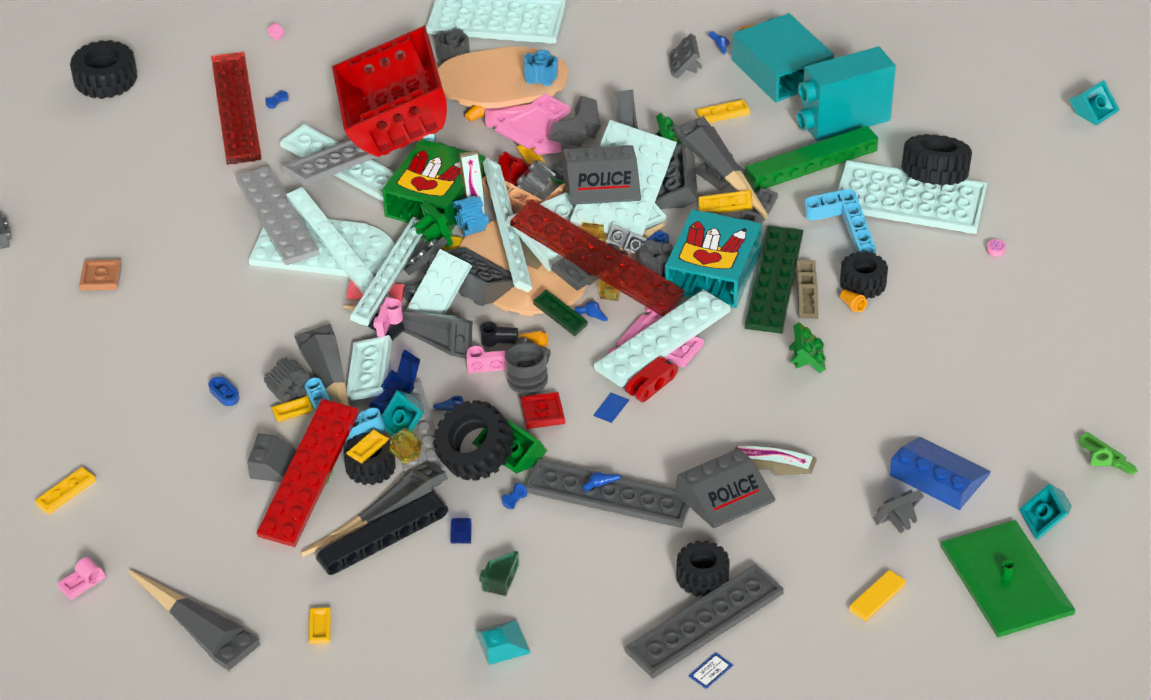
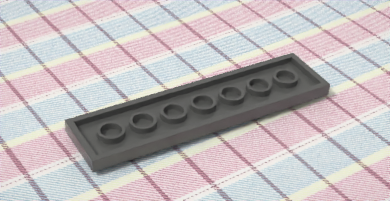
[525,459,690,528]
[625,564,784,679]

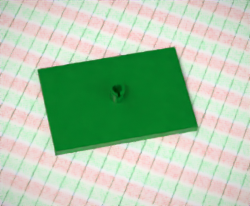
[940,520,1075,638]

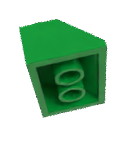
[472,418,548,474]

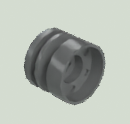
[505,342,548,394]

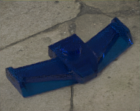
[369,349,420,415]

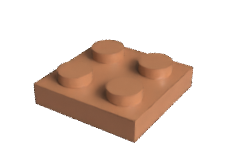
[79,259,122,291]

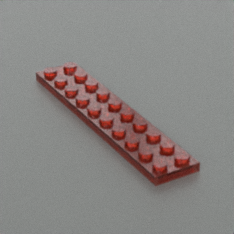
[211,52,262,165]
[510,199,685,317]

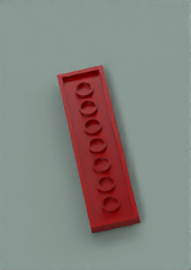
[257,399,360,548]

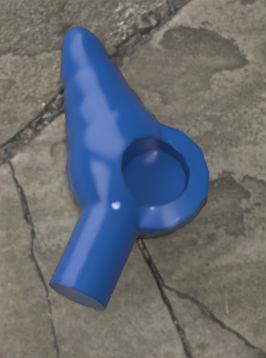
[709,31,729,54]
[575,301,608,321]
[433,396,464,411]
[582,472,621,492]

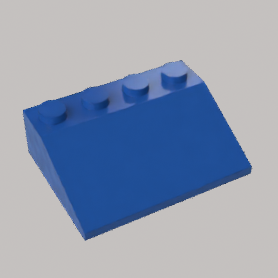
[889,437,991,510]

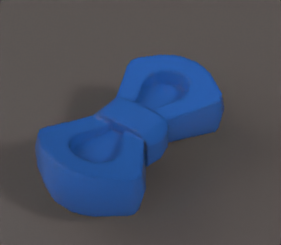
[265,91,289,108]
[502,483,527,509]

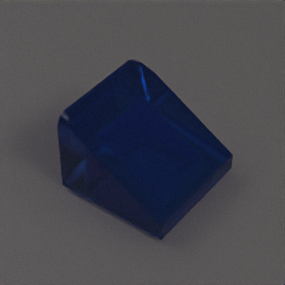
[450,518,472,544]

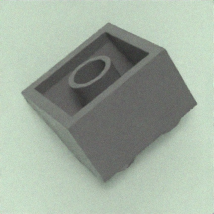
[247,433,297,482]

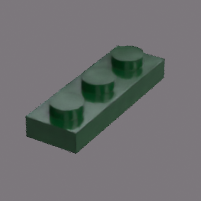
[533,289,588,336]

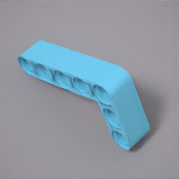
[805,189,876,254]
[305,378,385,449]

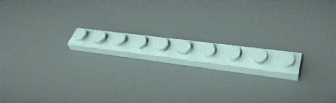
[483,158,533,292]
[286,187,391,305]
[350,217,423,326]

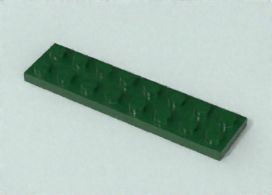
[745,226,803,334]

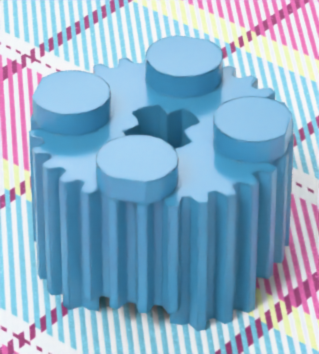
[524,49,558,86]
[453,196,489,237]

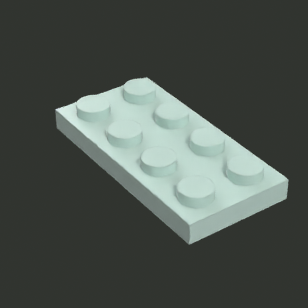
[406,249,472,315]
[346,335,392,402]

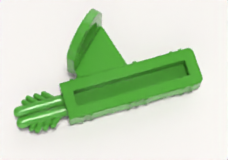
[1078,432,1138,475]

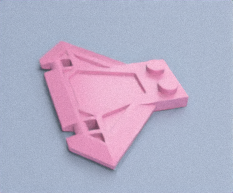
[485,93,571,155]
[608,302,704,368]

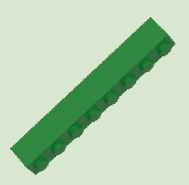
[745,126,878,192]

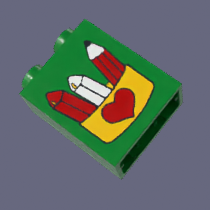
[382,139,486,232]

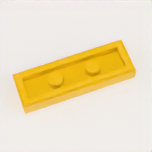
[696,99,750,123]
[699,190,753,214]
[35,467,96,515]
[849,570,906,621]

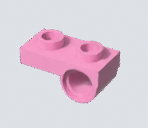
[374,297,403,337]
[466,346,506,373]
[57,557,106,600]

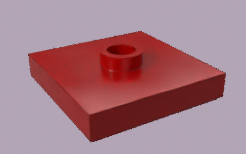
[520,392,565,429]

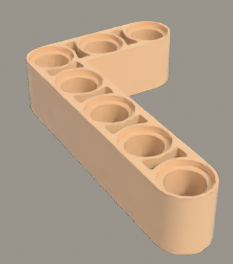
[482,176,567,213]

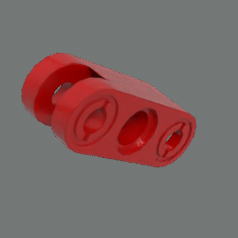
[625,356,678,402]

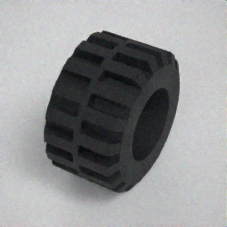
[840,251,888,299]
[344,432,396,485]
[676,540,730,597]

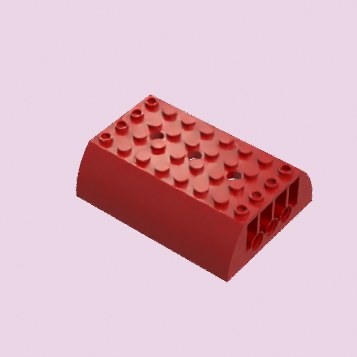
[332,25,447,157]

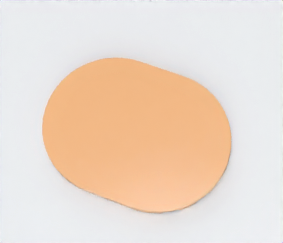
[438,46,568,108]
[459,220,588,316]

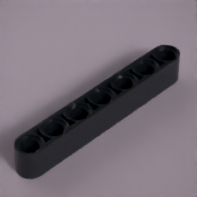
[316,493,448,575]

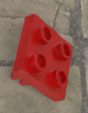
[497,151,530,187]

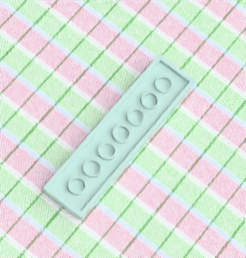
[280,124,395,201]
[594,290,730,387]

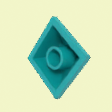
[1069,80,1120,125]
[382,391,424,445]
[1019,483,1072,540]
[476,619,530,665]

